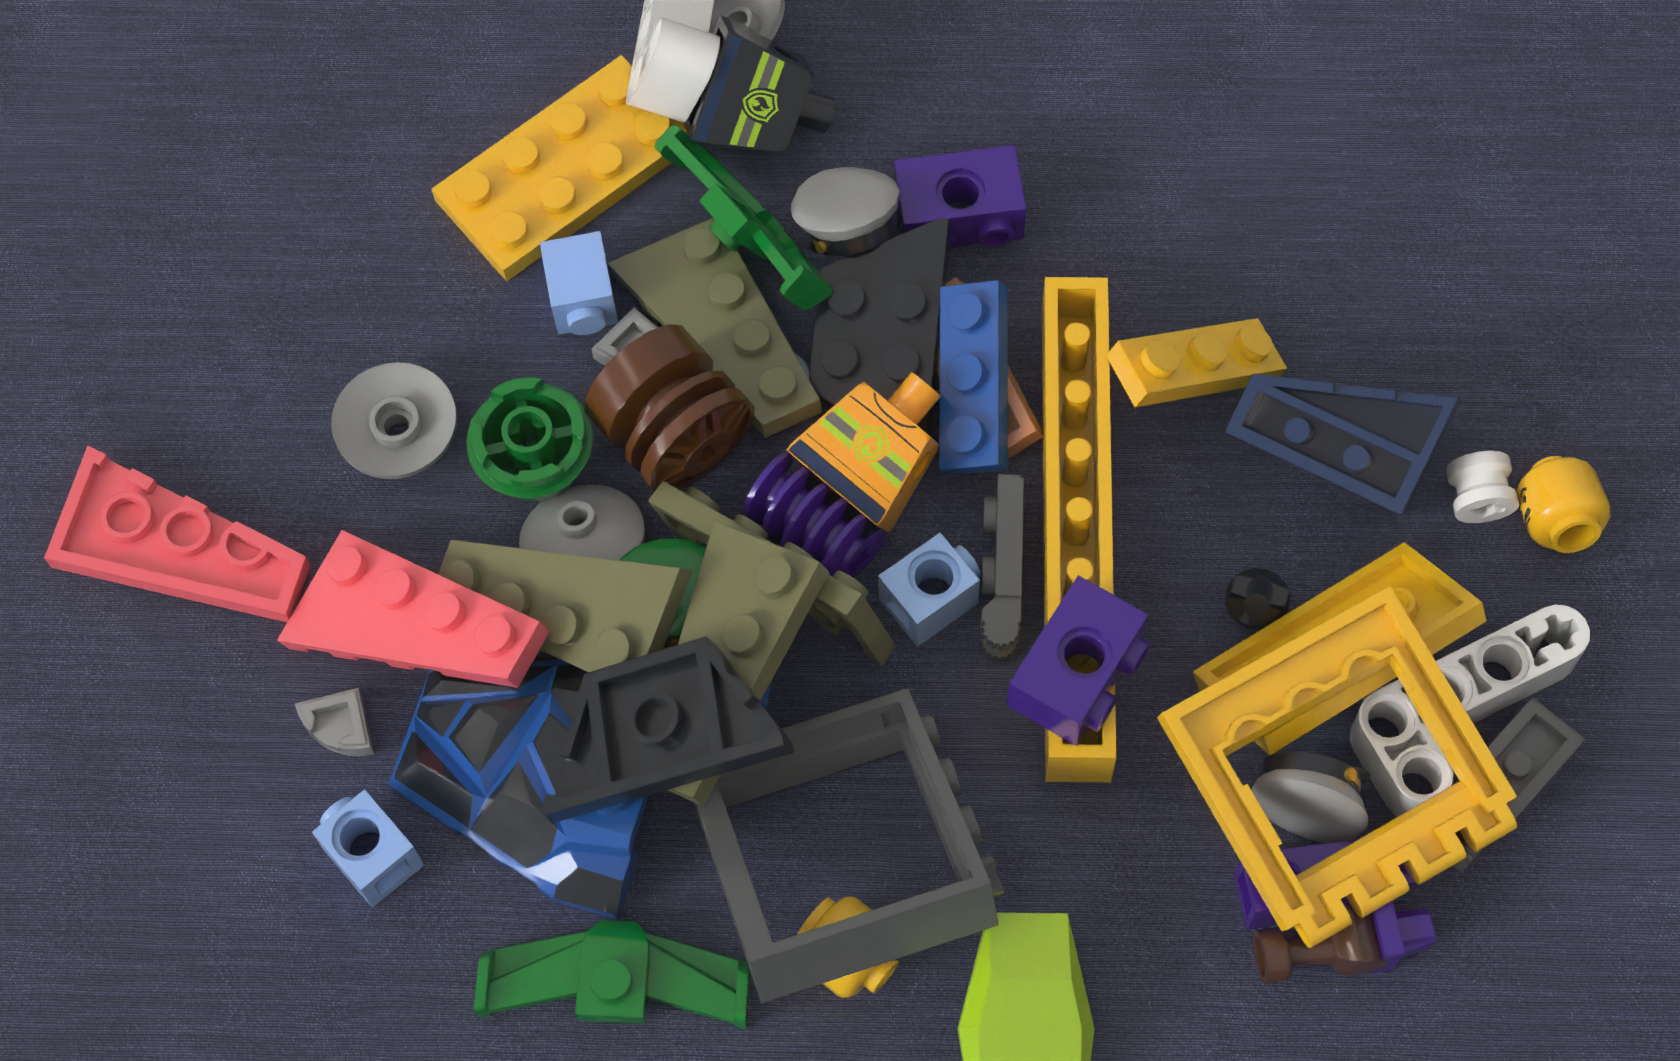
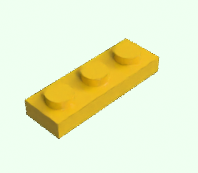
[1106,318,1287,407]

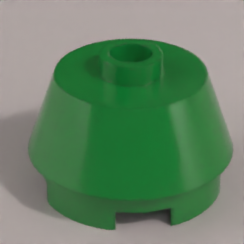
[467,377,593,502]

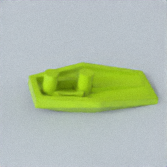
[957,913,1095,1061]

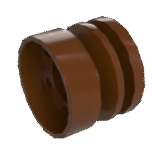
[584,324,755,491]

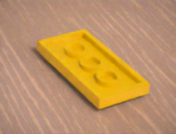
[431,55,687,282]
[1193,542,1487,755]

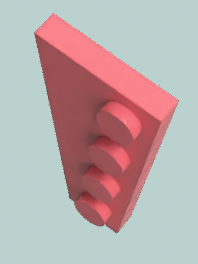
[44,445,310,622]
[277,530,550,688]

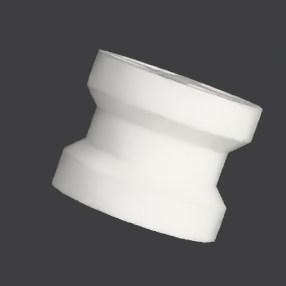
[1446,451,1519,523]

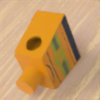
[786,372,941,533]

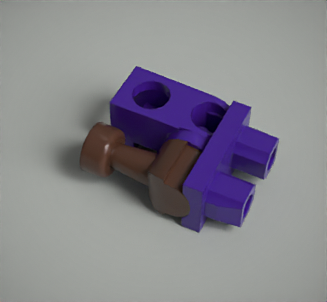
[1234,838,1436,984]

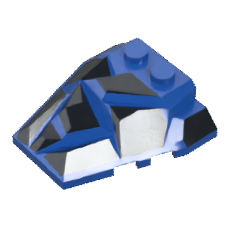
[388,659,649,920]

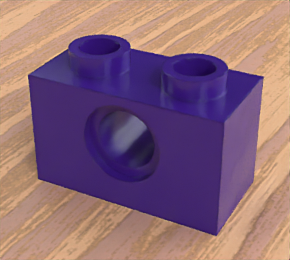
[894,145,1026,249]
[1007,575,1151,746]

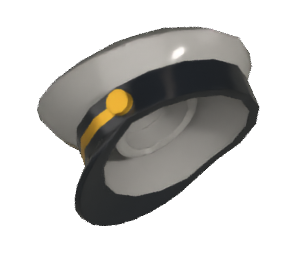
[791,167,901,256]
[1251,751,1371,844]

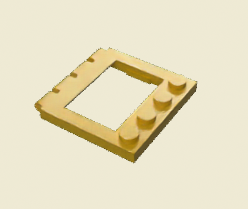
[1157,586,1517,948]

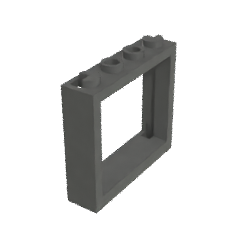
[693,688,1004,1004]

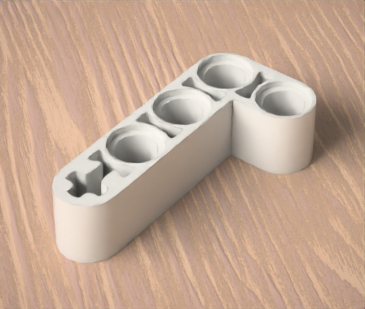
[626,0,720,123]
[1350,604,1590,817]

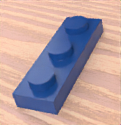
[939,280,1008,475]

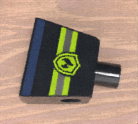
[683,15,835,153]

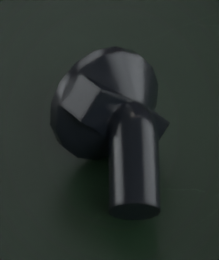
[1225,568,1290,630]

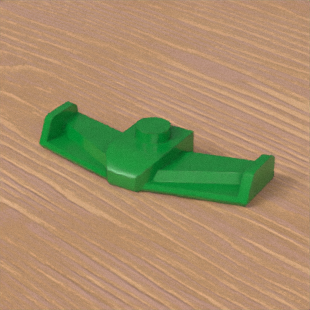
[654,125,833,310]
[474,920,750,1029]

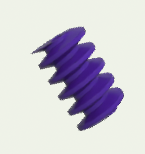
[743,452,885,578]

